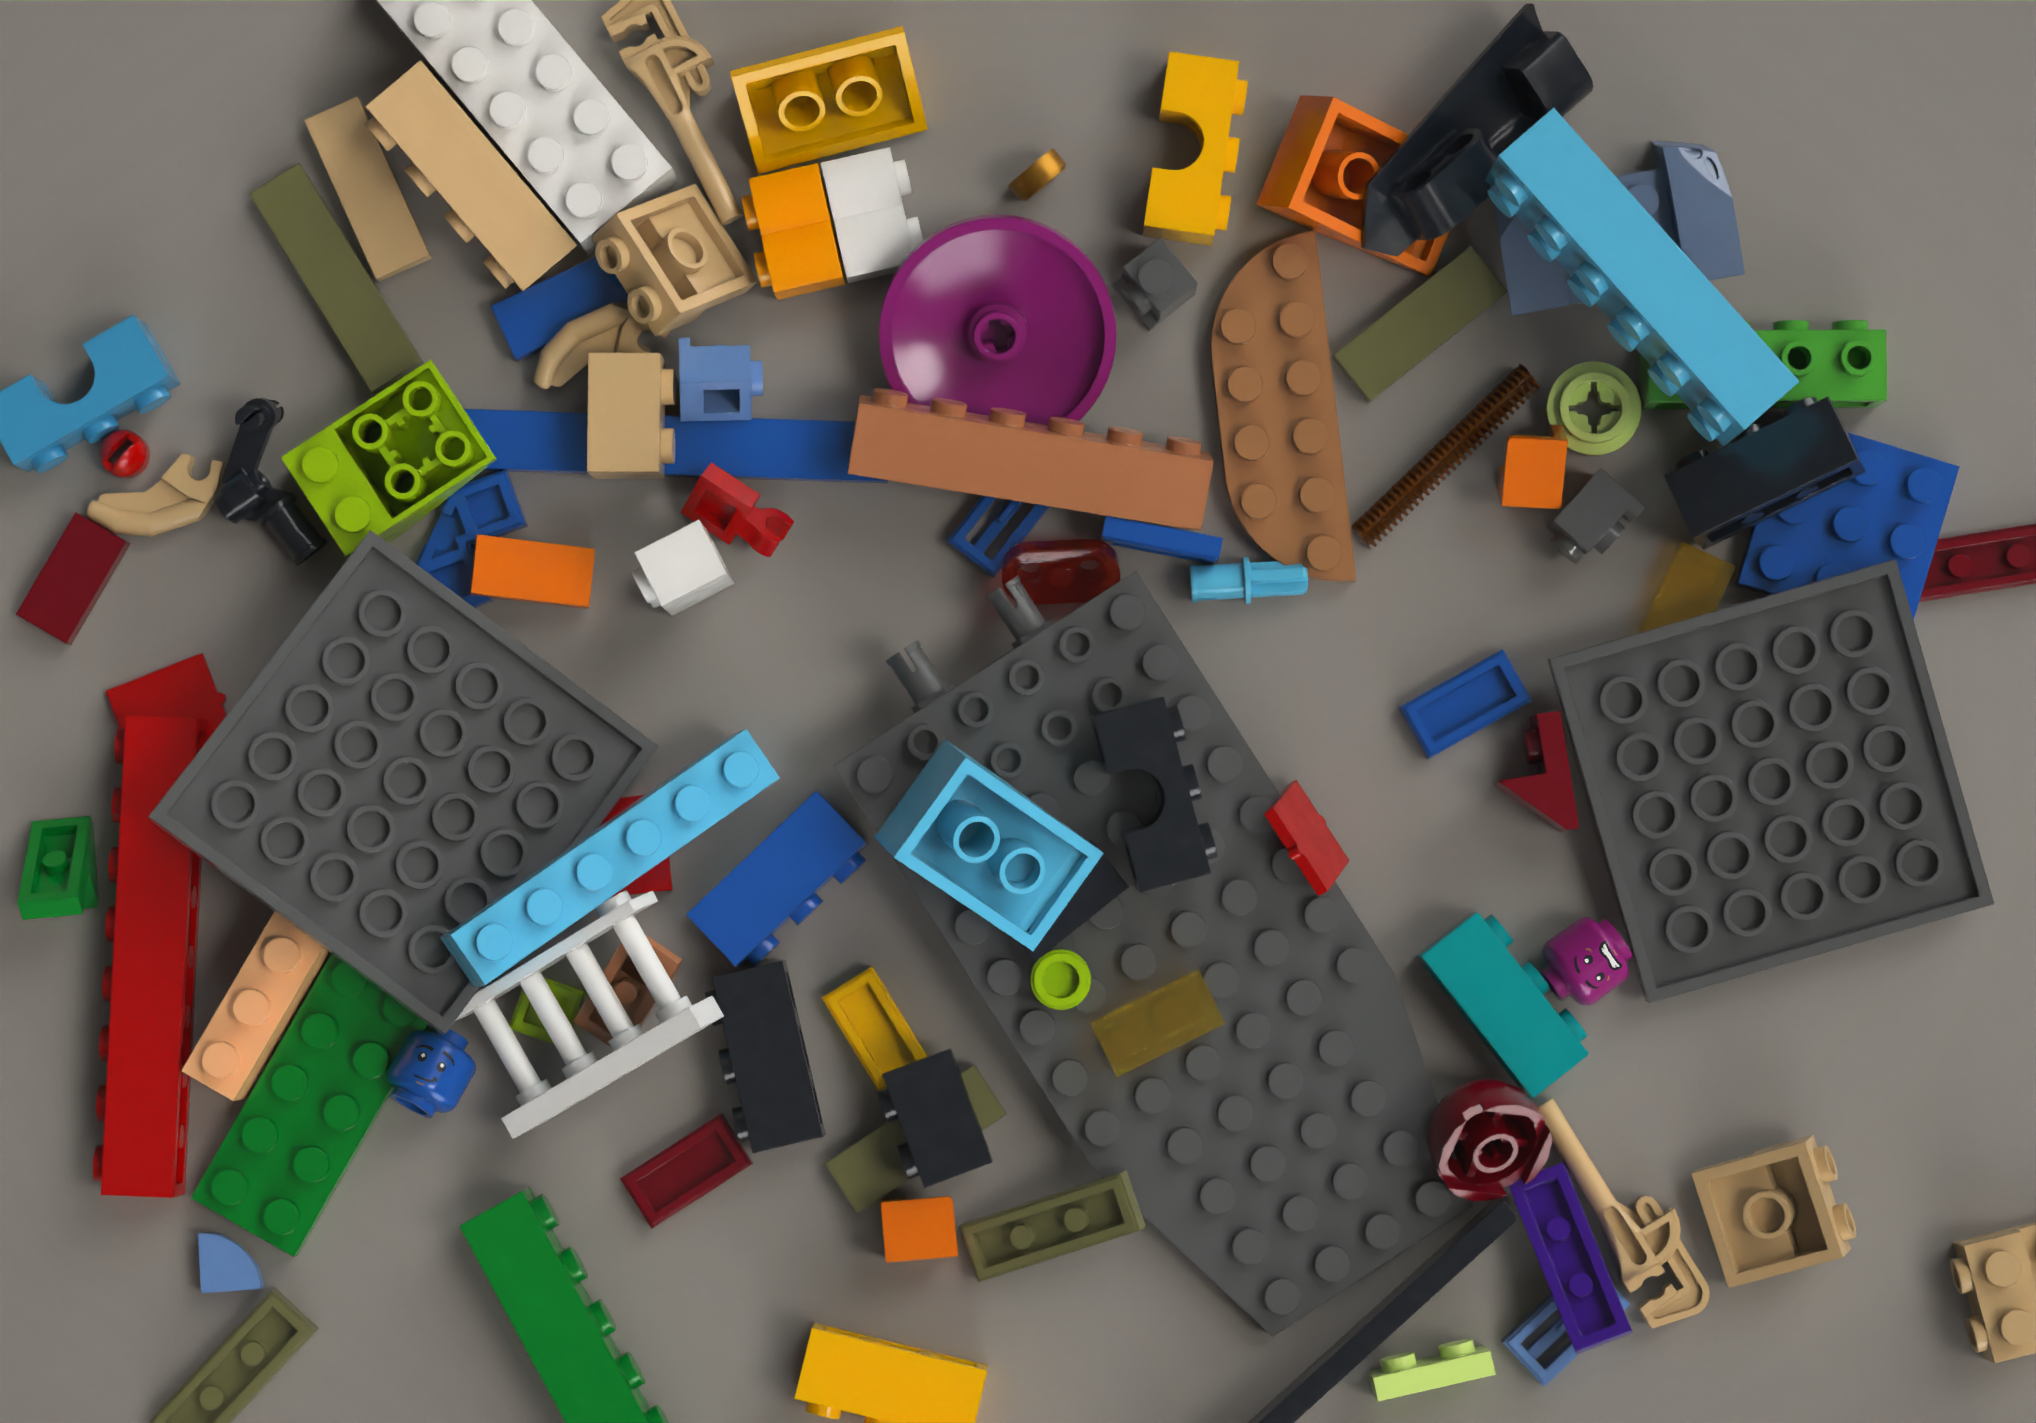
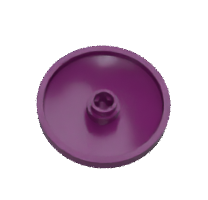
[879,214,1117,425]

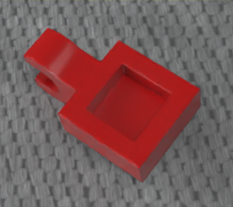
[680,462,794,557]

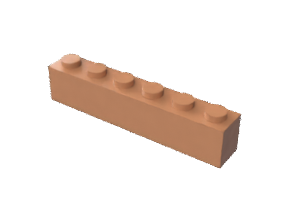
[848,388,1214,531]

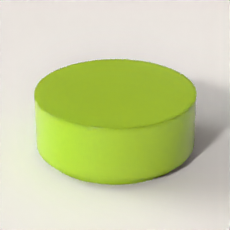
[1030,948,1091,1010]

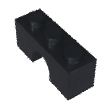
[1090,696,1217,892]

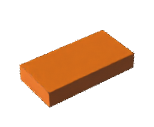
[469,534,595,609]

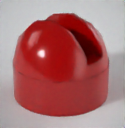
[99,430,150,479]

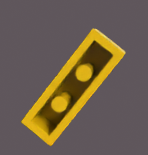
[794,1323,988,1423]

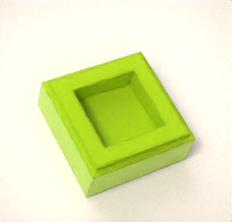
[509,976,586,1044]

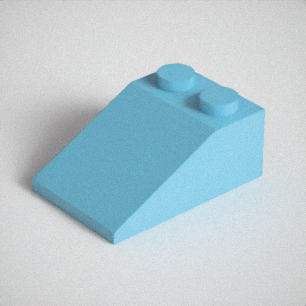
[874,739,1104,951]

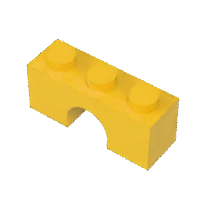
[1142,51,1248,246]

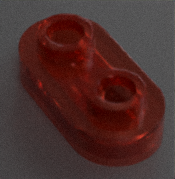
[1001,539,1120,605]

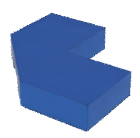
[416,469,528,608]

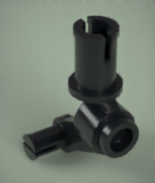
[213,398,327,566]

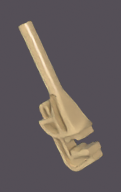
[601,0,743,225]
[1537,1098,1710,1329]

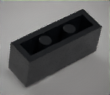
[1664,396,1866,550]
[705,961,826,1153]

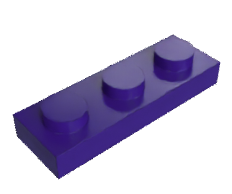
[1509,1162,1633,1355]

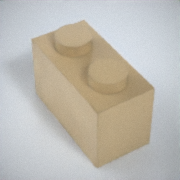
[587,353,676,479]

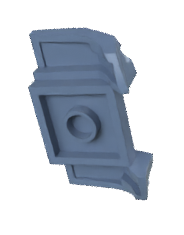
[1494,141,1745,316]

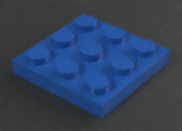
[1735,432,1960,620]

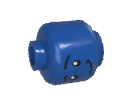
[386,1029,476,1118]

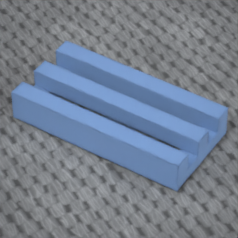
[1501,1288,1631,1387]

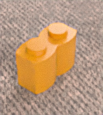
[741,163,846,300]

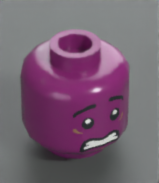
[1540,917,1633,1005]

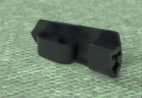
[1361,3,1594,257]

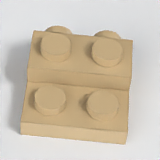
[592,183,758,337]
[1691,1135,1856,1288]
[1950,1222,2036,1363]

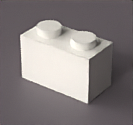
[632,520,735,616]

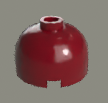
[1427,1079,1552,1201]

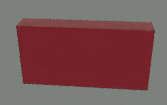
[16,512,131,645]
[620,1113,753,1229]

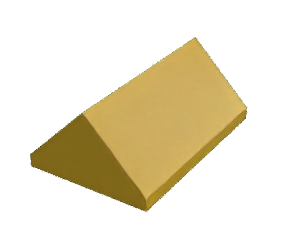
[730,26,928,174]

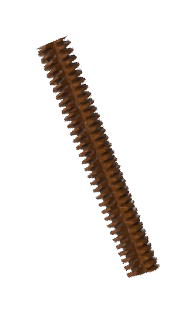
[1351,364,1541,550]

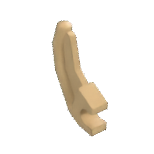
[533,302,671,389]
[86,453,227,537]

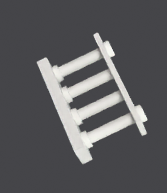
[455,890,724,1139]

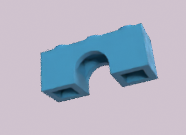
[0,314,181,473]

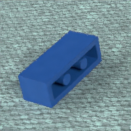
[686,790,868,967]

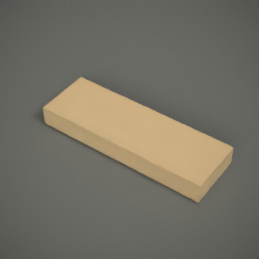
[304,96,432,282]

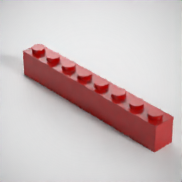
[93,715,208,1198]

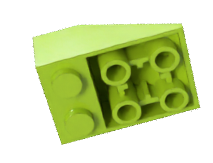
[281,359,497,558]

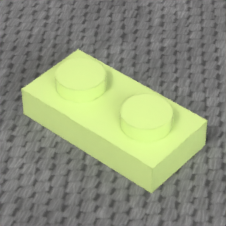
[1368,1339,1496,1402]

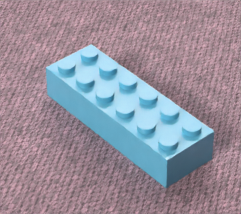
[1485,107,1800,446]

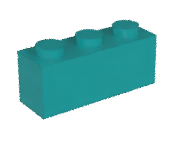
[1416,912,1589,1098]

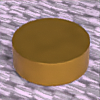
[1008,148,1066,202]

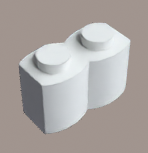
[821,147,923,283]

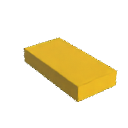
[821,966,928,1089]

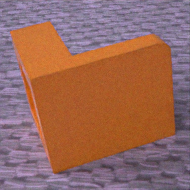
[1496,424,1568,509]
[881,1196,959,1263]

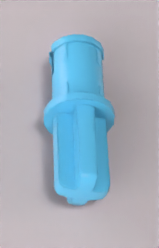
[1190,557,1308,604]

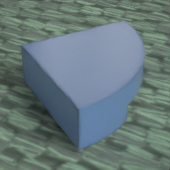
[198,1232,264,1293]

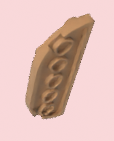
[1210,231,1357,583]

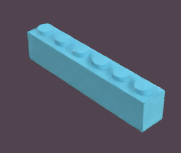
[440,729,780,987]

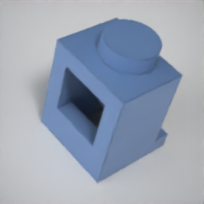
[678,338,763,422]

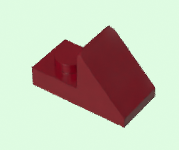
[1493,710,1580,832]

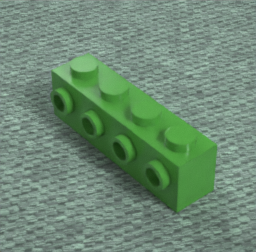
[1639,320,1887,410]

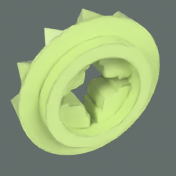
[1545,361,1641,457]

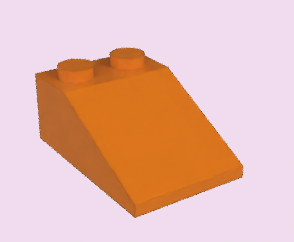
[1256,95,1449,277]

